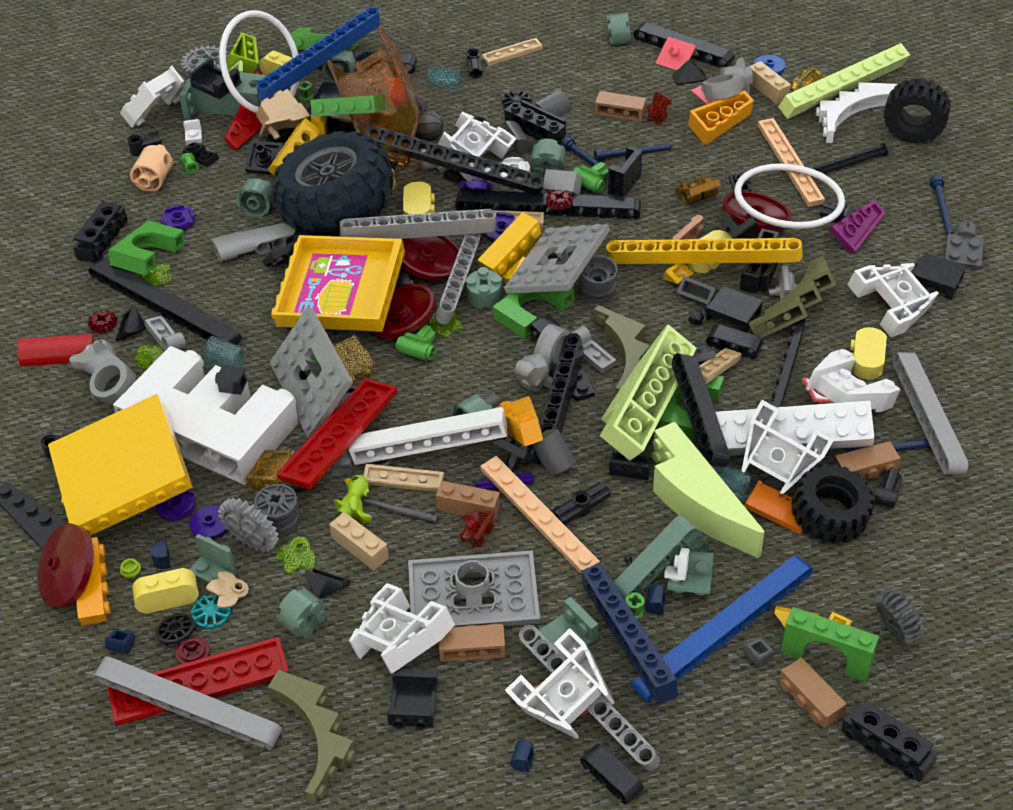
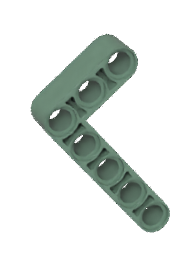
[613,515,709,600]

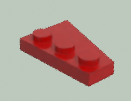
[223,98,262,151]

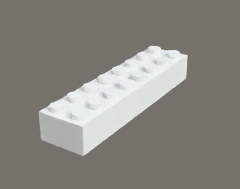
[716,401,874,456]

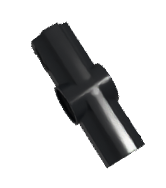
[552,482,611,525]

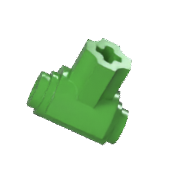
[572,162,609,193]
[396,324,436,361]

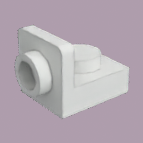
[183,119,202,145]
[664,548,690,581]

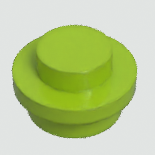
[120,558,141,578]

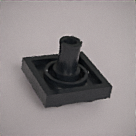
[245,140,284,175]
[721,211,758,239]
[492,437,541,473]

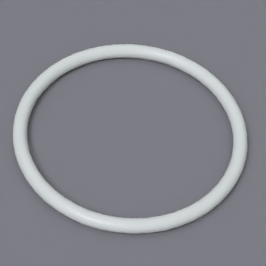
[219,10,299,113]
[734,164,845,229]

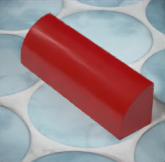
[17,334,94,366]

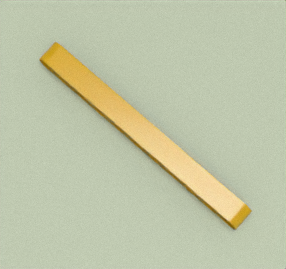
[606,238,803,264]

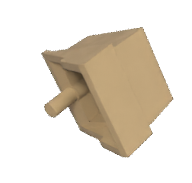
[256,89,310,140]

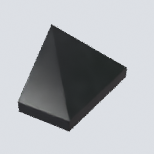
[673,60,707,85]
[115,306,146,341]
[305,568,351,599]

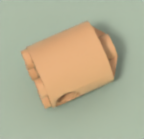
[130,144,174,191]

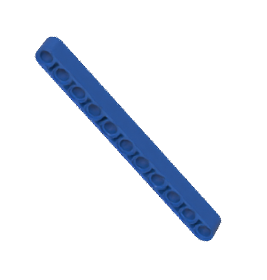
[256,7,380,101]
[631,555,813,703]

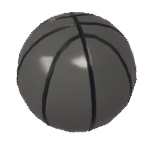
[415,111,444,140]

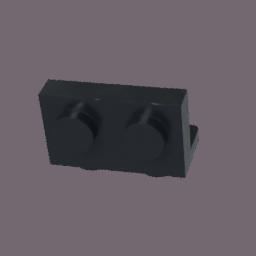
[609,452,652,480]

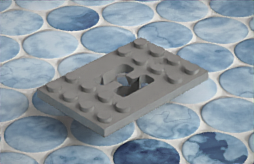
[504,224,610,294]
[270,307,353,438]
[408,550,540,627]

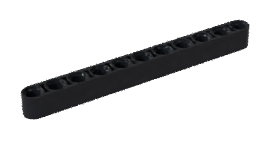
[366,126,544,193]
[455,189,641,220]
[88,258,242,352]

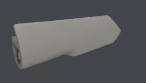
[211,223,297,262]

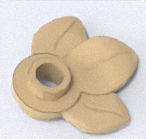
[206,571,249,608]

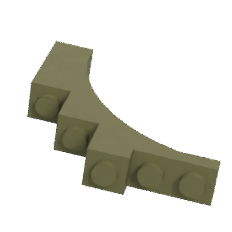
[268,670,356,805]

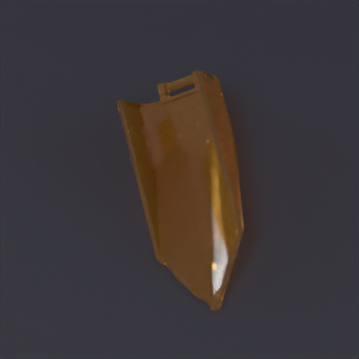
[327,28,420,167]

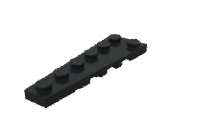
[0,481,66,550]

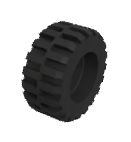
[883,78,951,143]
[791,464,875,543]

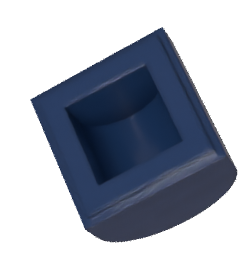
[150,540,171,569]
[645,585,666,615]
[105,628,135,654]
[510,740,535,772]

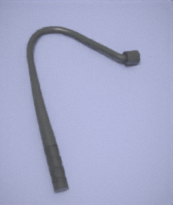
[344,458,438,523]

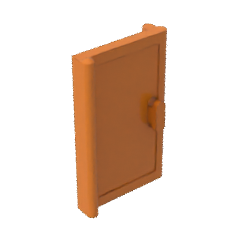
[744,480,802,534]

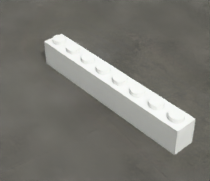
[349,407,508,465]

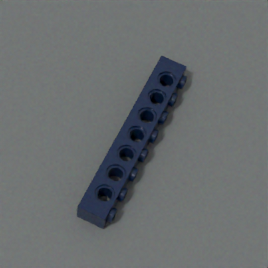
[581,563,678,705]

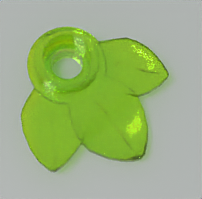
[140,263,174,288]
[428,312,463,338]
[135,344,165,367]
[276,536,316,574]

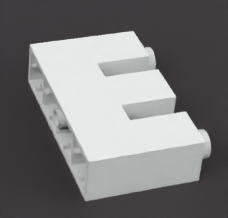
[113,346,299,485]

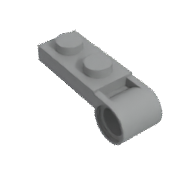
[145,315,186,351]
[571,326,616,374]

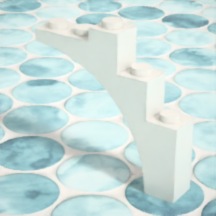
[816,82,897,143]

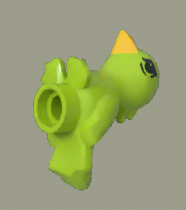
[334,475,372,525]

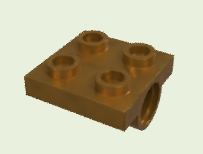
[675,176,721,205]

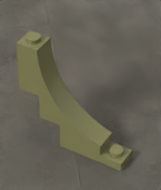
[749,255,836,338]
[594,305,650,396]

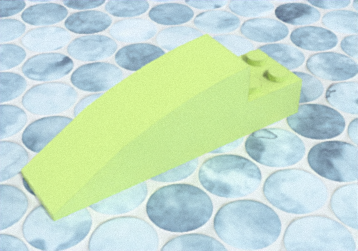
[600,325,697,460]
[652,422,765,558]

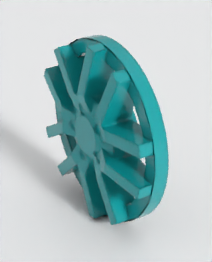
[191,595,231,629]

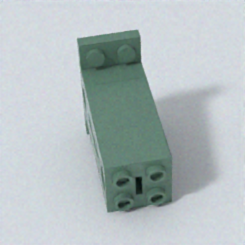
[179,58,267,120]

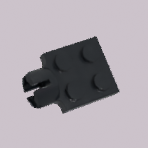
[262,230,310,267]

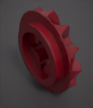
[546,189,573,210]
[88,310,117,333]
[175,637,210,664]

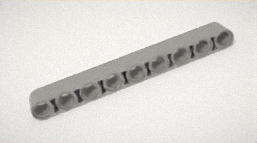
[340,209,496,239]
[435,233,482,324]
[893,352,968,474]
[519,625,660,771]
[93,656,282,750]

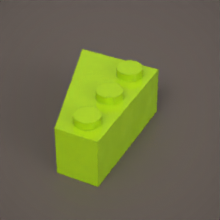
[226,32,259,74]

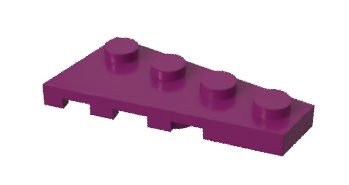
[828,200,886,254]

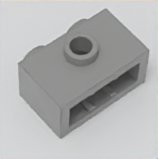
[543,169,583,195]

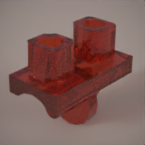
[646,92,672,126]
[459,510,495,547]

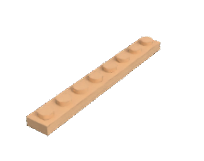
[758,118,825,207]
[481,456,600,573]

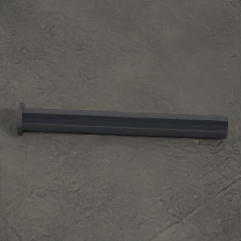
[812,143,889,174]

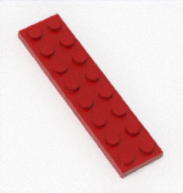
[276,378,398,490]
[107,637,289,726]

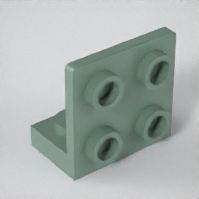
[189,534,237,584]
[667,551,714,595]
[539,596,598,652]

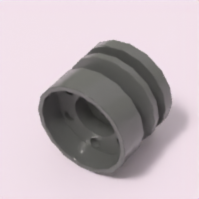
[579,255,617,303]
[254,484,301,538]

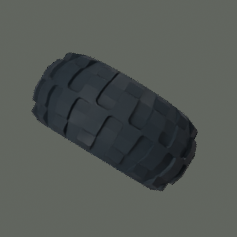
[272,131,394,236]

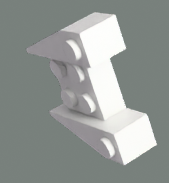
[120,66,184,128]
[438,112,517,182]
[848,263,938,338]
[806,349,901,412]
[742,400,834,494]
[349,583,455,673]
[505,628,615,739]

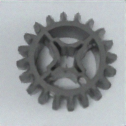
[874,588,924,645]

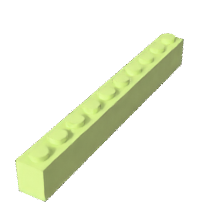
[778,43,910,119]

